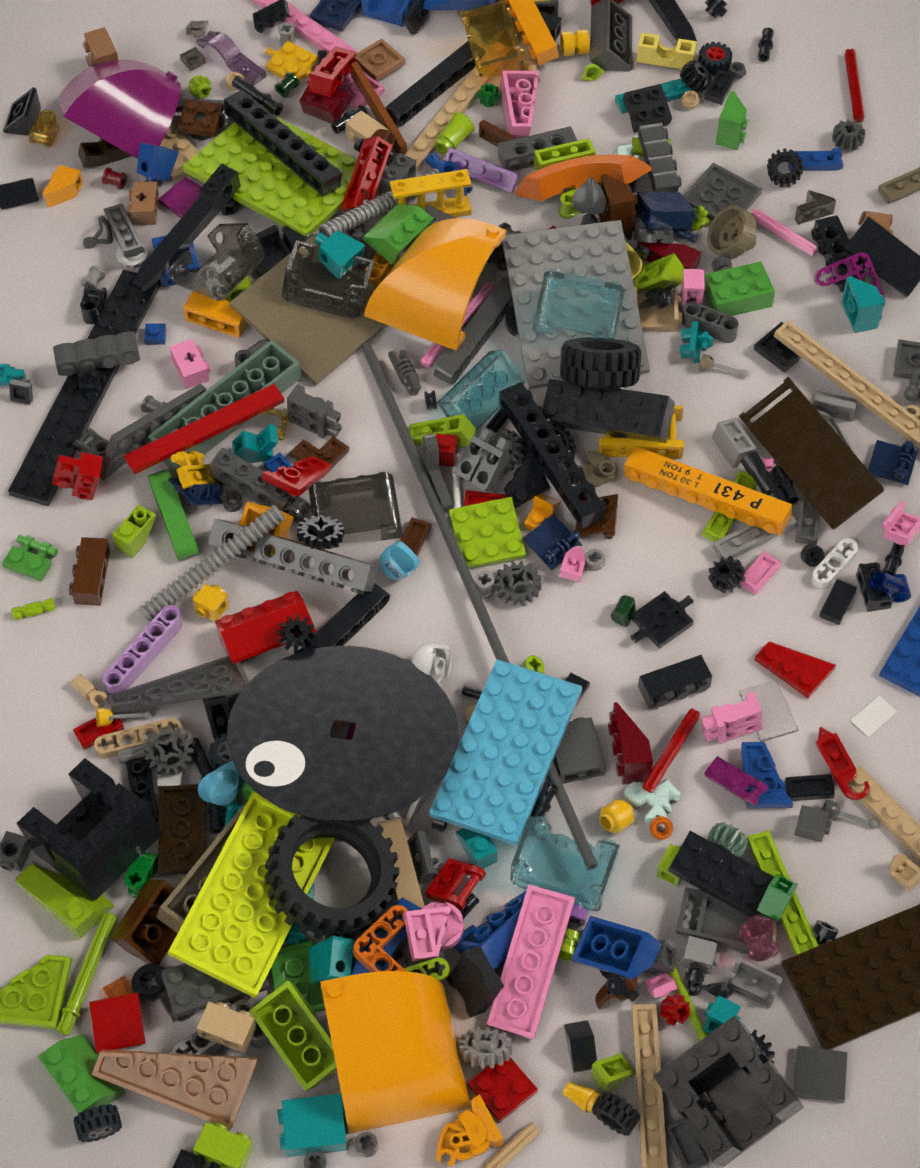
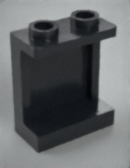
[241,225,291,277]

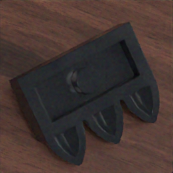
[253,0,290,33]

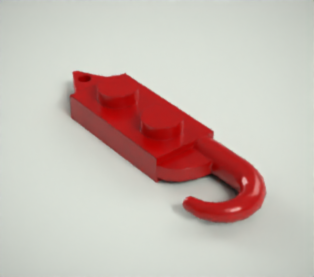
[816,727,870,800]

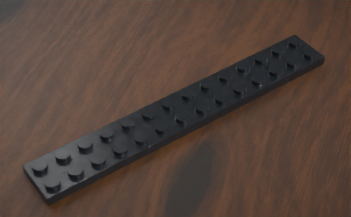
[8,270,161,506]

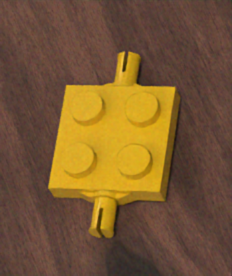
[265,41,318,82]

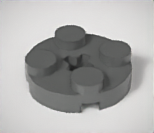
[634,226,674,243]

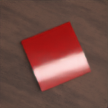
[89,992,146,1053]

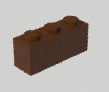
[69,537,110,606]

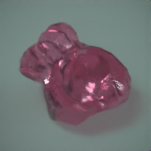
[740,915,779,961]

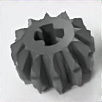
[832,119,865,152]

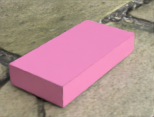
[740,551,781,595]

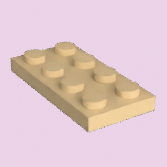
[160,121,198,182]

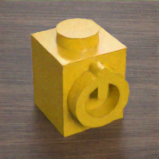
[193,583,229,621]

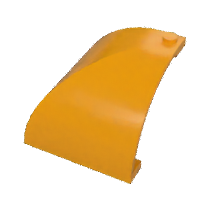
[364,218,506,350]
[320,971,471,1134]

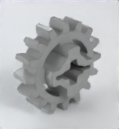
[458,1027,512,1069]

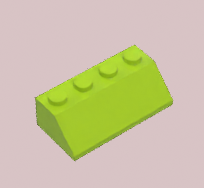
[249,980,338,1092]

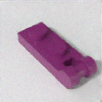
[704,756,768,807]

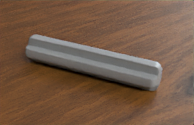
[117,739,184,764]

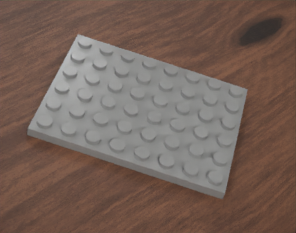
[502,220,650,389]

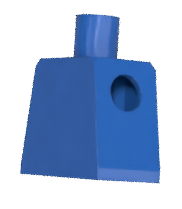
[137,142,179,182]

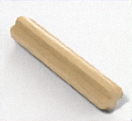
[482,1122,540,1168]

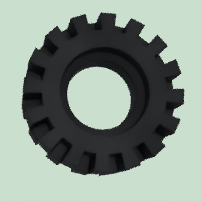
[767,148,803,187]
[592,1091,641,1136]

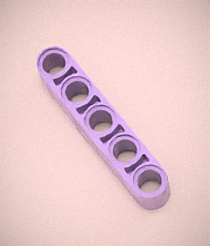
[103,605,183,695]

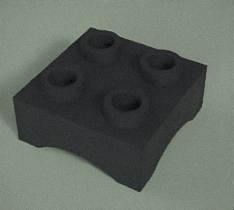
[623,84,672,133]
[446,946,504,1018]

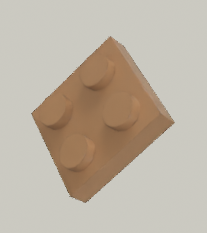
[355,38,405,81]

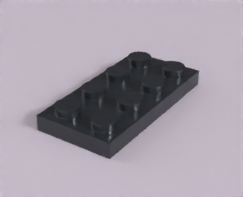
[668,831,774,918]

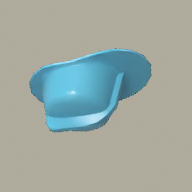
[198,761,245,806]

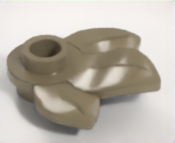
[580,451,617,487]

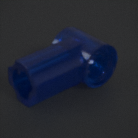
[870,570,911,603]

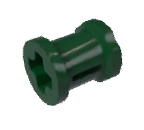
[275,72,299,98]

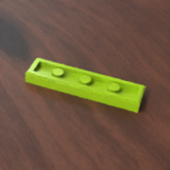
[702,470,757,542]

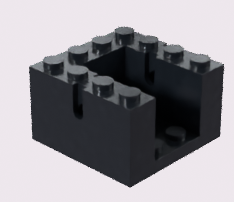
[16,758,163,901]
[653,1015,804,1167]

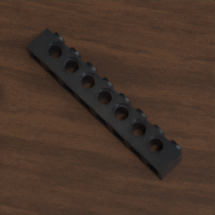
[224,90,342,197]
[499,382,606,529]

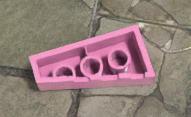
[499,71,539,139]

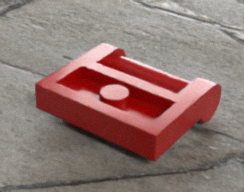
[425,858,486,911]

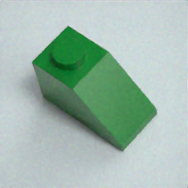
[757,874,798,921]

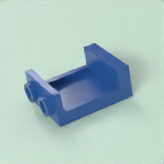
[361,0,414,27]

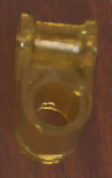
[29,110,59,147]

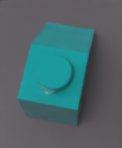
[455,828,498,869]

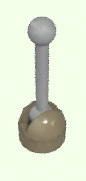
[698,353,748,378]

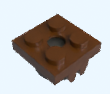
[177,99,224,140]

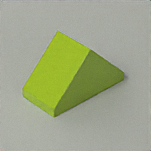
[591,1053,635,1092]

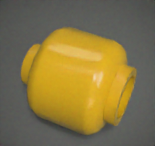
[599,799,634,834]

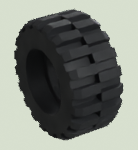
[560,337,641,389]

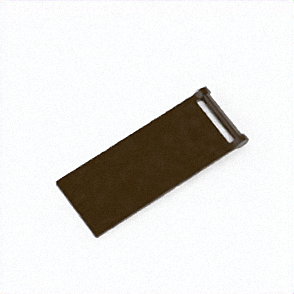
[739,377,884,530]

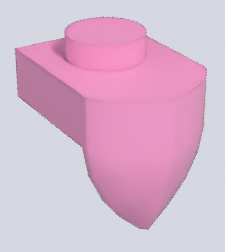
[559,546,586,583]

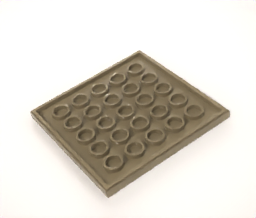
[229,233,387,386]

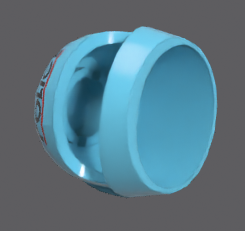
[379,541,421,580]

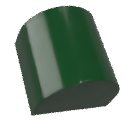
[611,595,636,627]

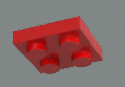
[468,1056,538,1123]

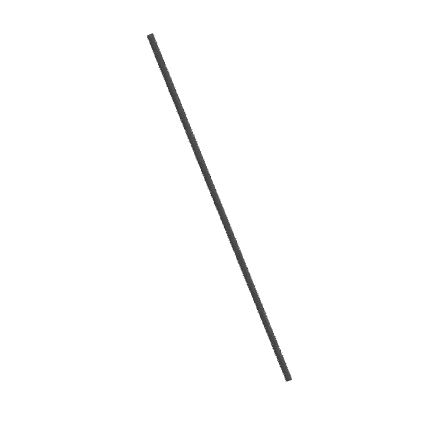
[361,342,598,870]

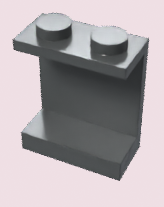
[555,717,606,784]

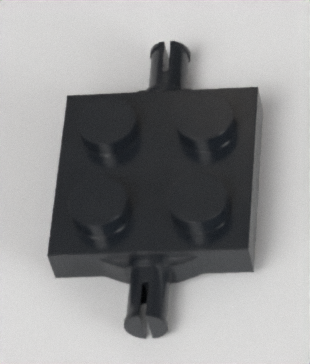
[631,591,694,649]

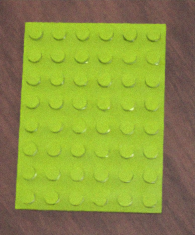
[183,116,357,237]

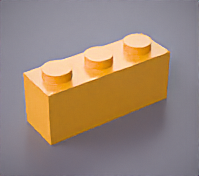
[183,290,248,338]

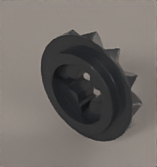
[131,964,166,1002]

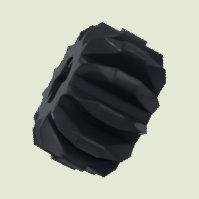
[680,60,712,93]
[708,556,746,594]
[277,615,316,653]

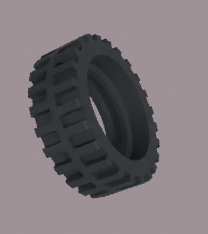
[264,815,399,939]

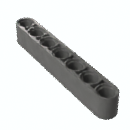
[433,277,513,385]

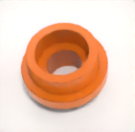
[649,816,673,840]

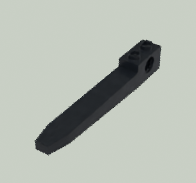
[649,0,697,41]
[132,164,241,292]

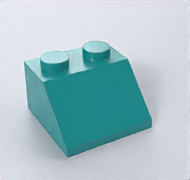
[841,276,885,333]

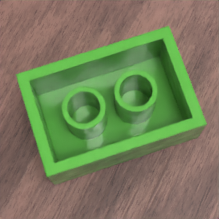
[704,261,775,316]

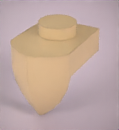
[889,854,920,892]

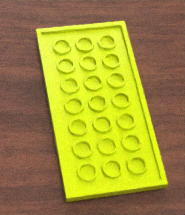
[167,791,335,998]

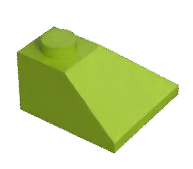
[633,253,685,292]

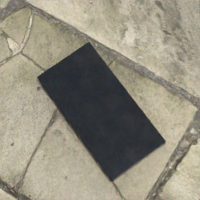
[843,216,920,298]

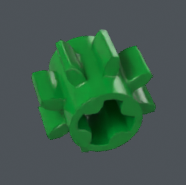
[477,83,501,107]

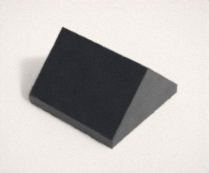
[3,87,41,136]

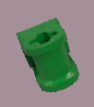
[124,852,158,898]

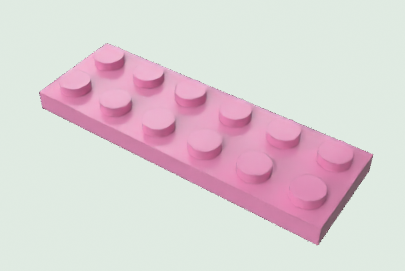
[487,884,575,1040]

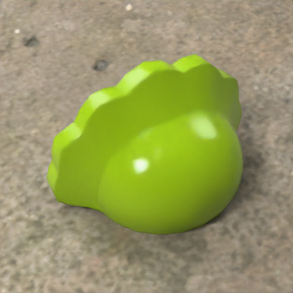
[581,64,604,81]

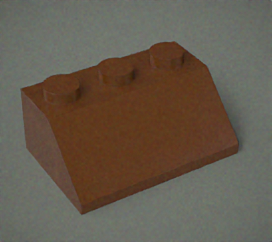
[598,174,638,240]
[109,879,178,965]

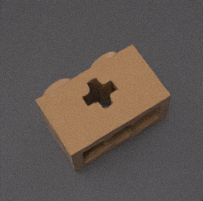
[127,182,159,225]

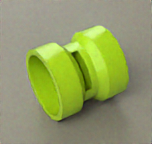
[558,929,582,961]

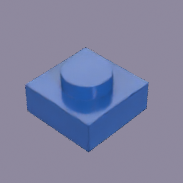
[144,323,167,345]

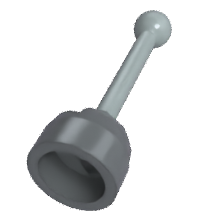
[822,799,878,829]

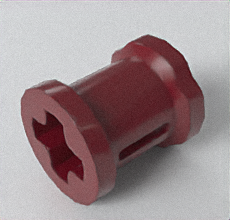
[102,167,127,190]

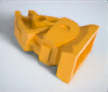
[436,1094,504,1168]

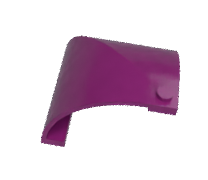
[59,60,181,159]

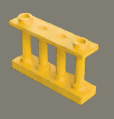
[390,169,472,218]
[598,405,684,459]

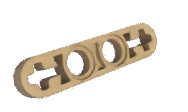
[94,718,183,758]

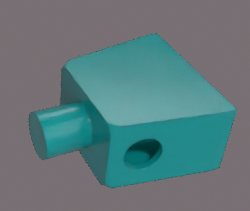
[314,231,365,279]
[309,936,354,986]

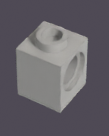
[682,936,720,974]

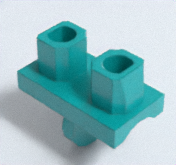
[679,321,714,363]

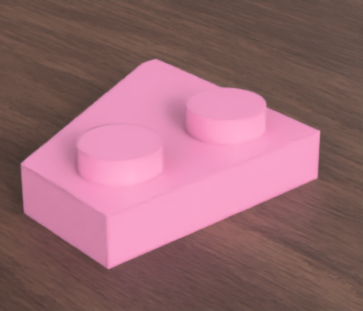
[403,906,451,962]

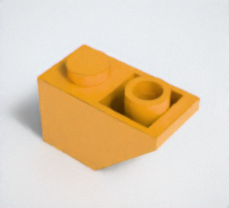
[43,165,83,207]

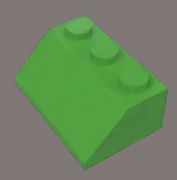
[362,204,434,265]
[38,1034,125,1114]

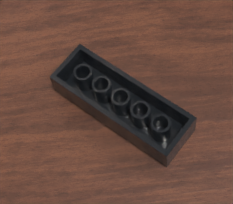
[542,379,675,443]

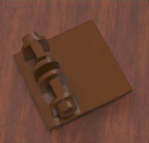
[575,494,618,539]

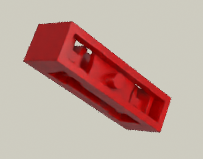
[307,46,356,97]
[340,136,392,212]

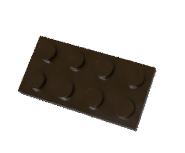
[158,784,206,876]

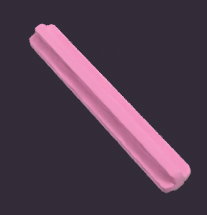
[751,209,818,256]

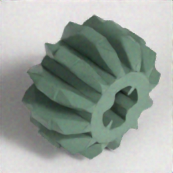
[707,822,748,857]

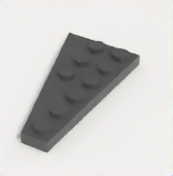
[100,383,206,481]
[107,656,250,714]

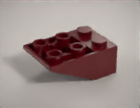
[608,702,653,784]

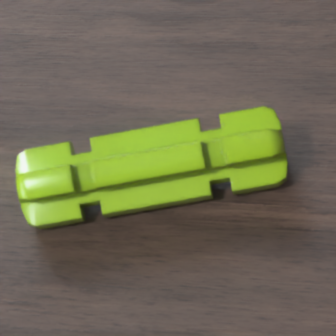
[11,598,55,620]

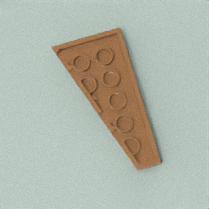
[92,1049,259,1130]

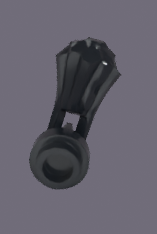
[685,967,733,999]

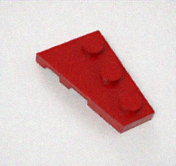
[262,456,331,497]
[755,641,836,699]

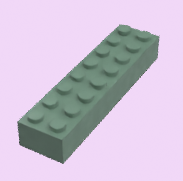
[148,340,302,474]

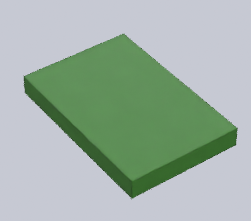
[270,940,326,1013]

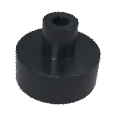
[801,543,824,567]
[813,920,839,945]

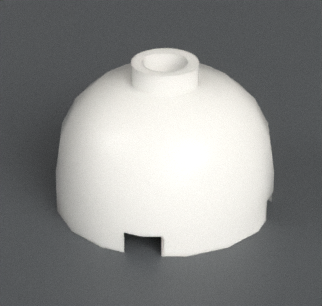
[410,642,452,687]

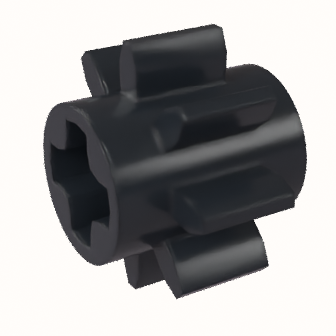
[705,0,727,18]

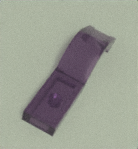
[196,31,266,86]

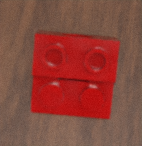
[52,452,103,500]

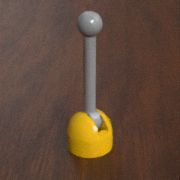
[96,708,151,727]

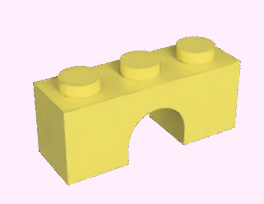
[637,33,697,70]

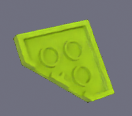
[0,955,72,1030]

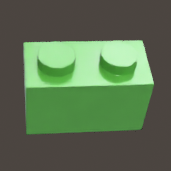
[716,91,749,150]

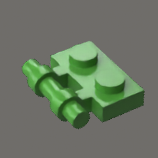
[2,535,58,582]

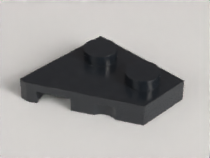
[504,452,550,508]

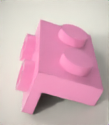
[882,501,920,546]

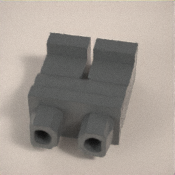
[287,384,342,439]
[454,427,512,493]

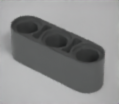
[682,301,739,343]

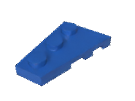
[741,742,793,808]

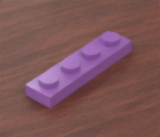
[444,147,520,193]

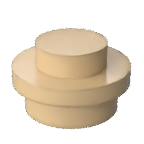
[681,91,700,108]

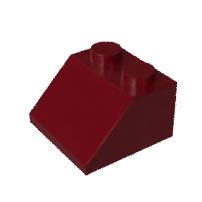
[299,85,354,124]

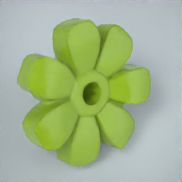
[691,206,710,231]

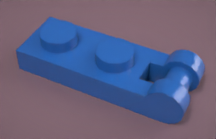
[788,148,843,171]

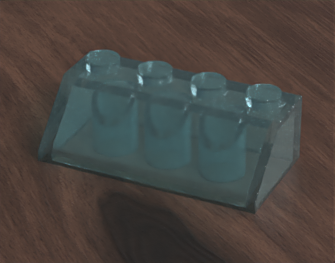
[437,349,525,432]

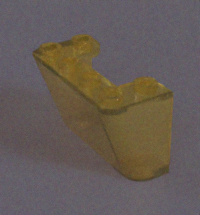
[461,0,528,77]

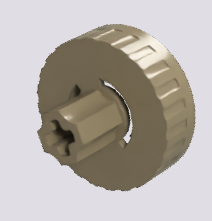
[707,205,757,260]

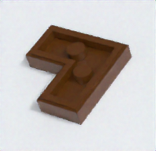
[290,437,349,470]

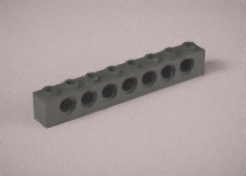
[208,519,379,594]

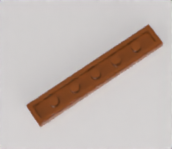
[351,62,407,155]

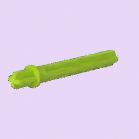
[56,912,117,1036]

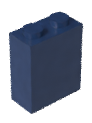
[635,192,695,229]

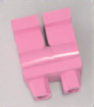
[701,691,763,744]

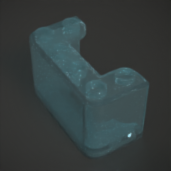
[510,816,620,912]

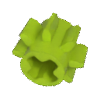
[188,74,212,99]

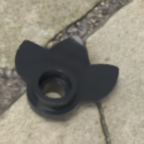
[638,285,676,308]

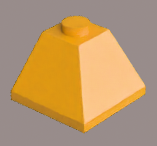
[239,502,294,556]

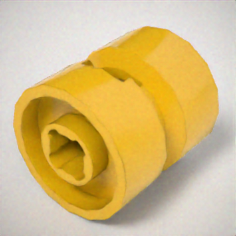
[560,29,590,56]

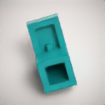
[232,424,278,463]

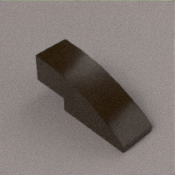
[78,138,132,167]

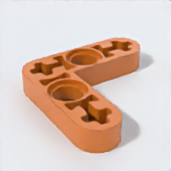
[353,905,408,972]

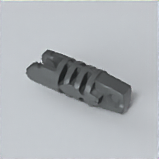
[388,350,421,396]

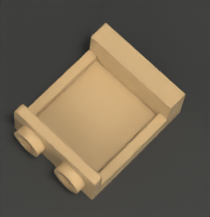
[634,287,682,332]

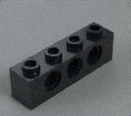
[811,215,866,292]

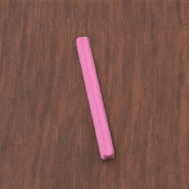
[420,282,495,368]

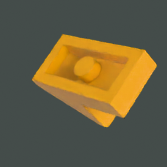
[524,493,561,531]

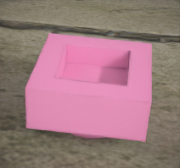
[644,973,677,998]

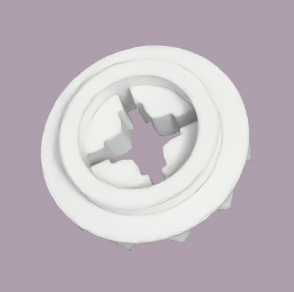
[116,242,148,268]

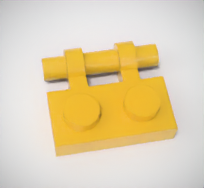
[171,451,216,489]

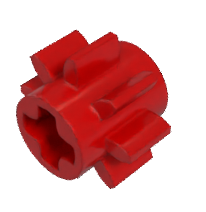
[660,993,690,1026]

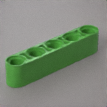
[148,469,199,561]

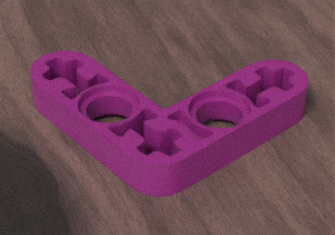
[813,252,885,299]

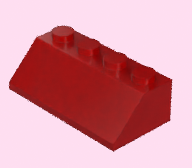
[215,591,316,664]

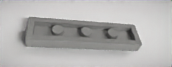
[712,515,797,560]

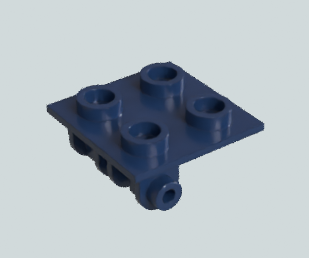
[868,440,918,485]
[168,478,224,506]
[523,513,582,571]

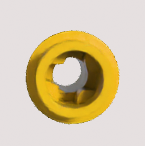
[563,1082,600,1113]

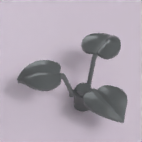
[572,177,630,245]

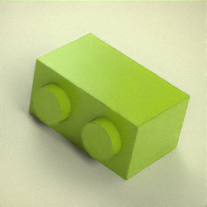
[193,1122,254,1168]

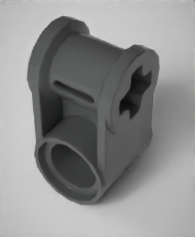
[73,428,109,461]

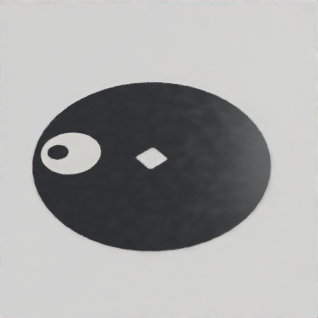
[227,646,458,821]

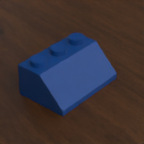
[571,916,662,979]

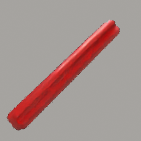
[845,48,865,122]
[642,708,700,793]

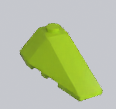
[14,863,114,940]

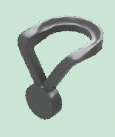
[83,215,113,249]

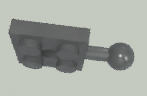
[893,339,920,402]

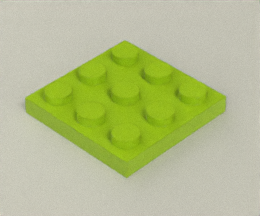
[449,497,526,569]

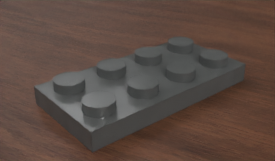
[161,963,270,1018]

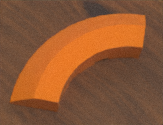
[515,154,652,202]

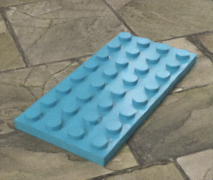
[429,659,582,846]

